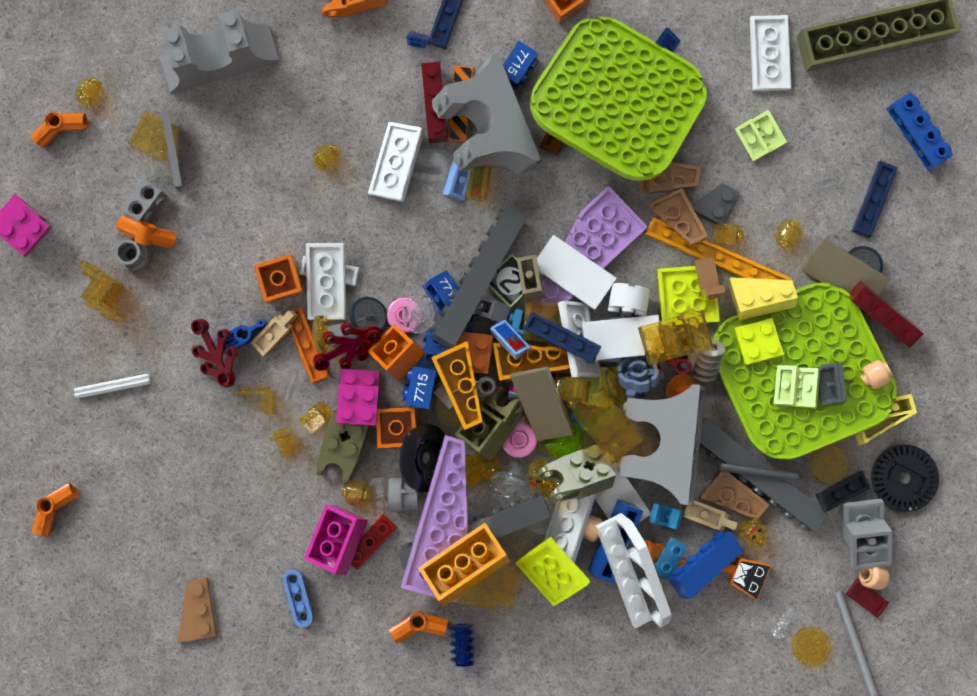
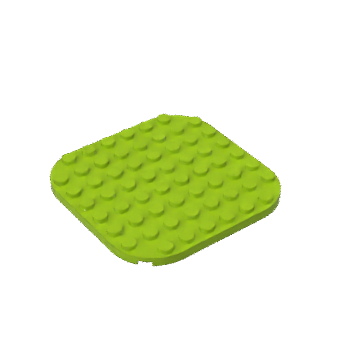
[530,16,707,181]
[713,283,897,460]

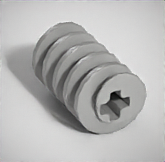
[693,339,725,382]

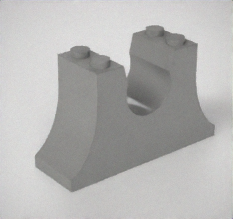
[160,9,280,94]
[432,53,541,175]
[617,384,706,505]

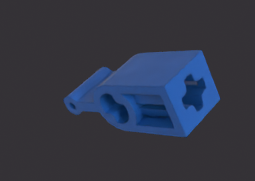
[216,319,268,354]

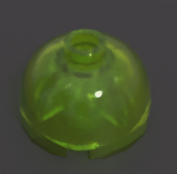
[544,426,583,460]

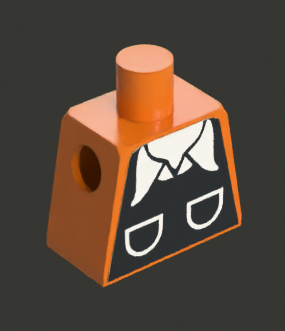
[722,556,771,600]

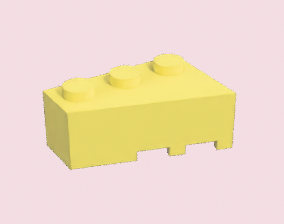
[729,278,798,321]
[855,394,917,446]

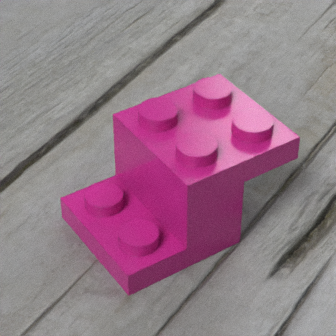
[0,194,52,257]
[336,369,379,426]

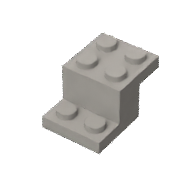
[843,499,892,570]

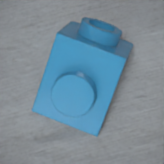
[649,503,683,530]

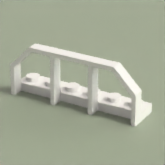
[596,513,672,629]

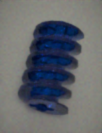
[449,623,474,667]

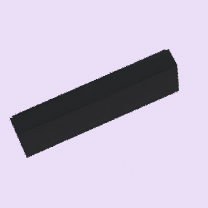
[815,471,870,512]

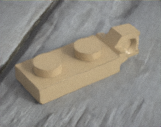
[251,310,298,357]
[682,500,738,531]

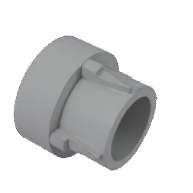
[113,238,151,272]
[388,478,419,511]

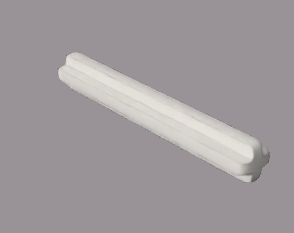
[74,374,151,398]

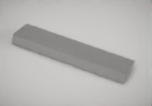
[161,109,182,188]

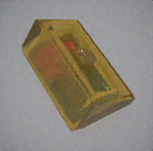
[466,165,492,202]

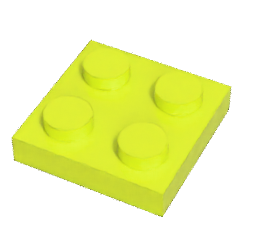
[734,318,784,366]

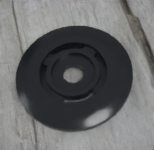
[399,424,445,492]
[871,444,939,512]

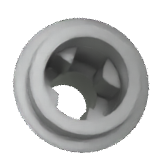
[476,377,496,396]

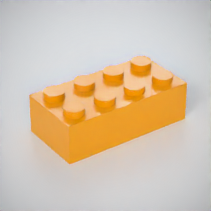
[418,523,511,606]

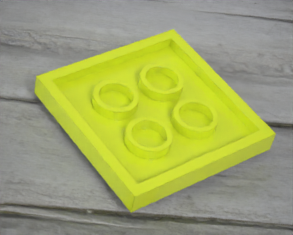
[657,266,720,326]
[515,536,590,606]

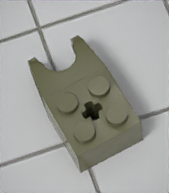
[455,386,524,461]
[317,408,371,484]
[537,444,616,503]

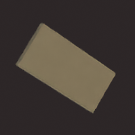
[802,238,891,295]
[510,366,575,441]

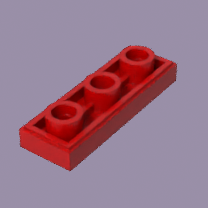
[351,514,397,570]

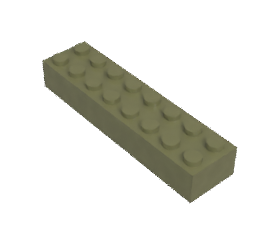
[797,0,960,72]

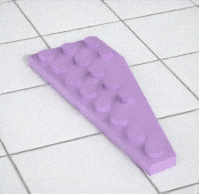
[524,185,648,321]
[401,435,468,603]

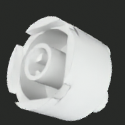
[608,283,650,317]

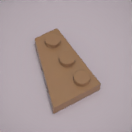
[637,162,701,195]
[647,188,708,247]
[699,471,770,520]
[177,577,217,643]

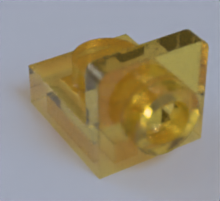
[713,224,744,246]
[299,401,332,434]

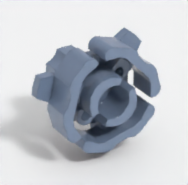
[617,355,664,398]

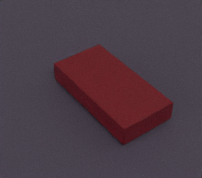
[845,578,889,618]

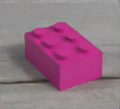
[304,504,368,575]

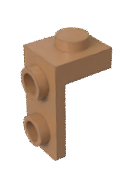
[694,257,725,300]

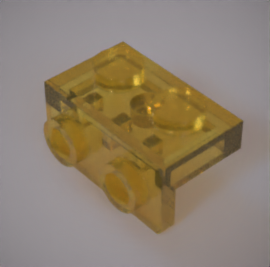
[465,453,503,487]

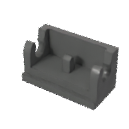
[816,362,847,406]

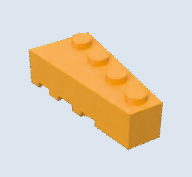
[431,341,482,430]
[493,343,571,384]

